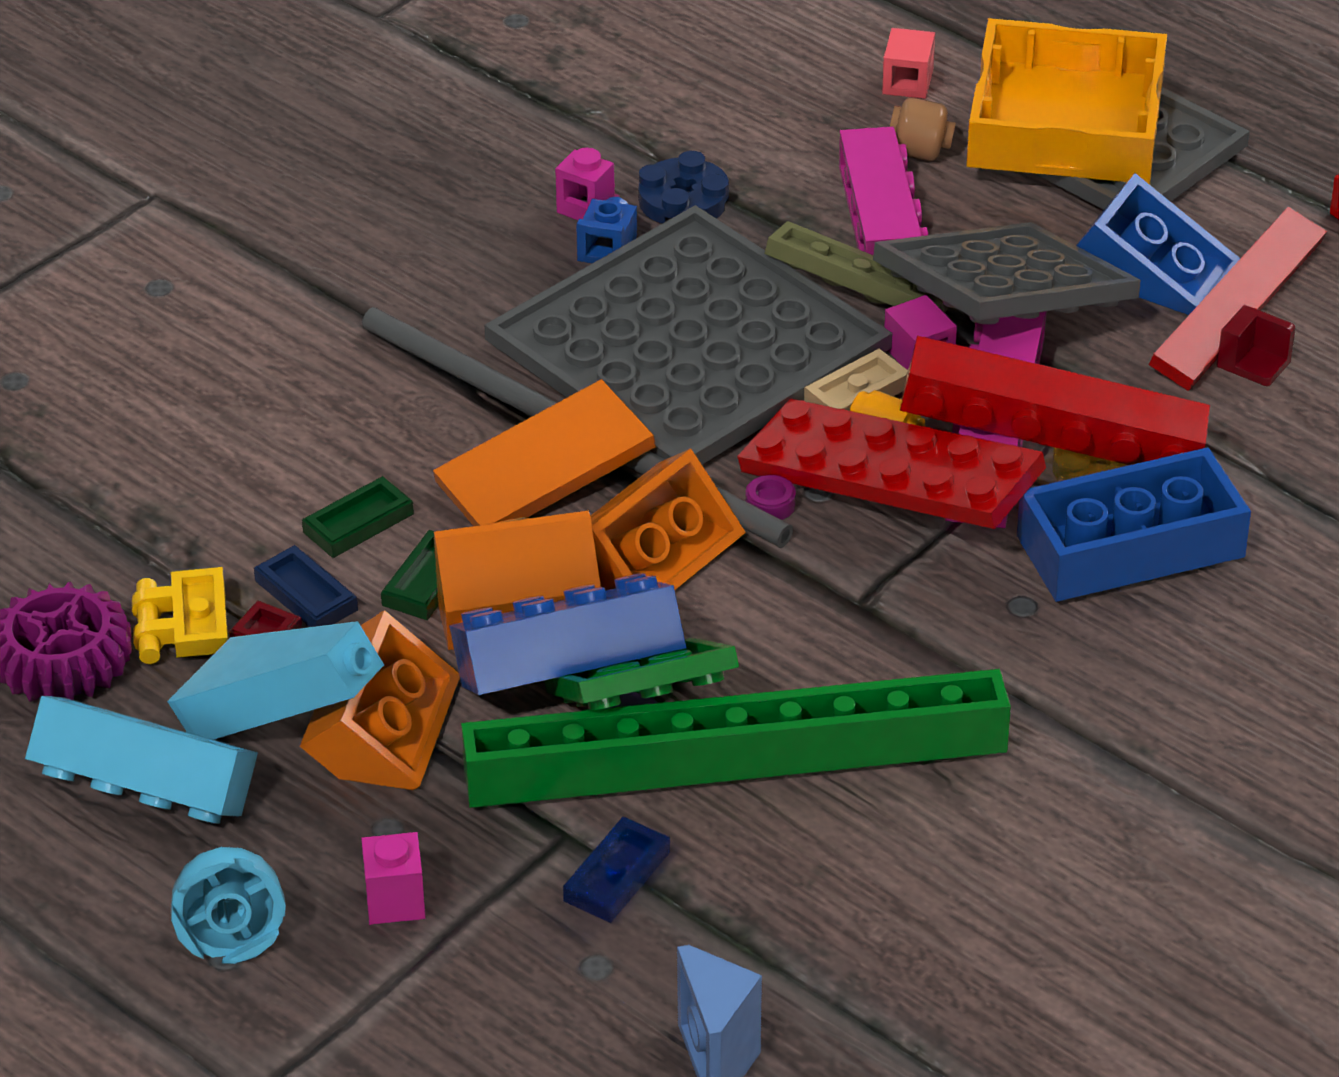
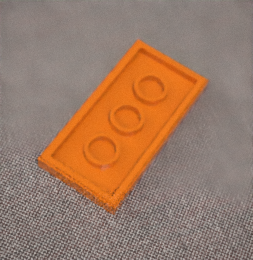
[433,379,656,526]

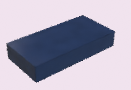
[254,545,358,627]

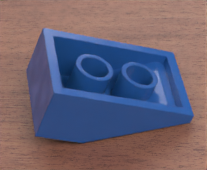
[1076,173,1240,315]

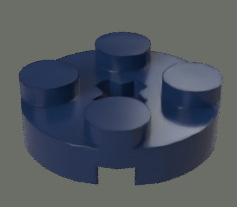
[638,151,729,224]

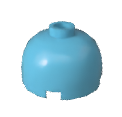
[171,847,286,964]

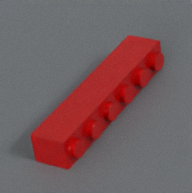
[900,335,1210,465]

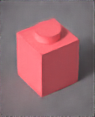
[882,28,935,99]

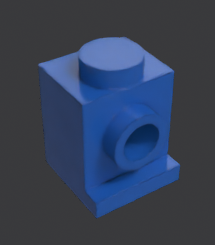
[576,197,637,263]

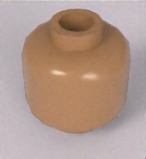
[890,98,956,161]

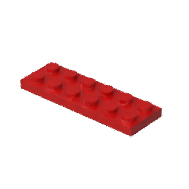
[737,399,1046,529]

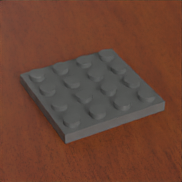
[1034,88,1250,210]
[873,222,1141,324]

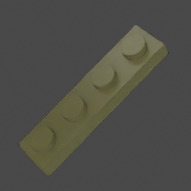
[765,221,950,313]

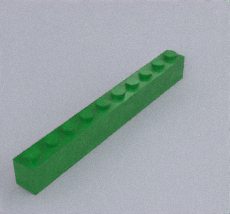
[461,669,1011,808]

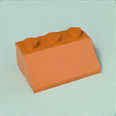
[591,448,746,591]
[434,510,601,650]
[299,610,460,790]

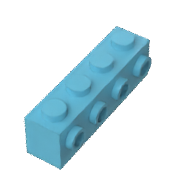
[25,696,258,824]

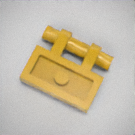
[131,567,228,664]

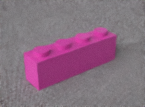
[839,126,928,255]

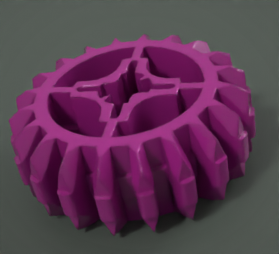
[0,581,132,702]

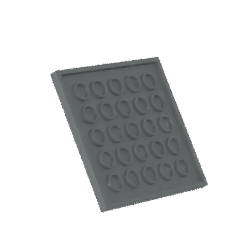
[484,205,892,464]

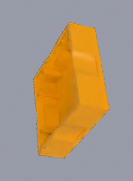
[966,18,1167,184]

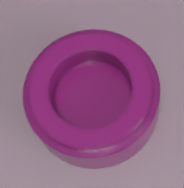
[745,475,796,520]

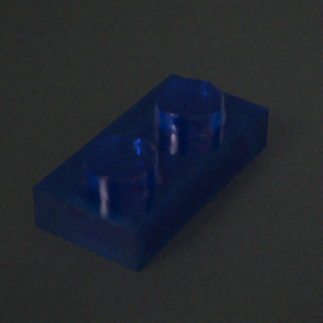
[563,816,670,923]

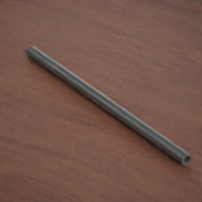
[362,307,793,548]

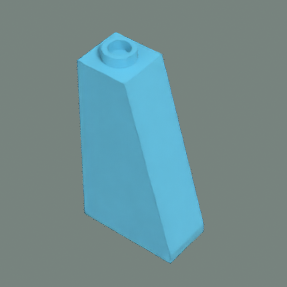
[167,621,384,740]

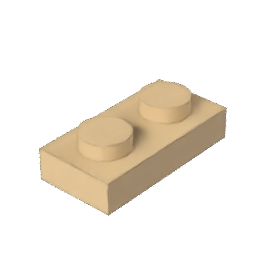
[804,349,908,411]

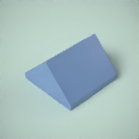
[677,945,762,1077]

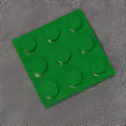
[544,638,739,710]

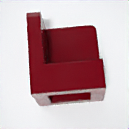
[1217,304,1295,386]

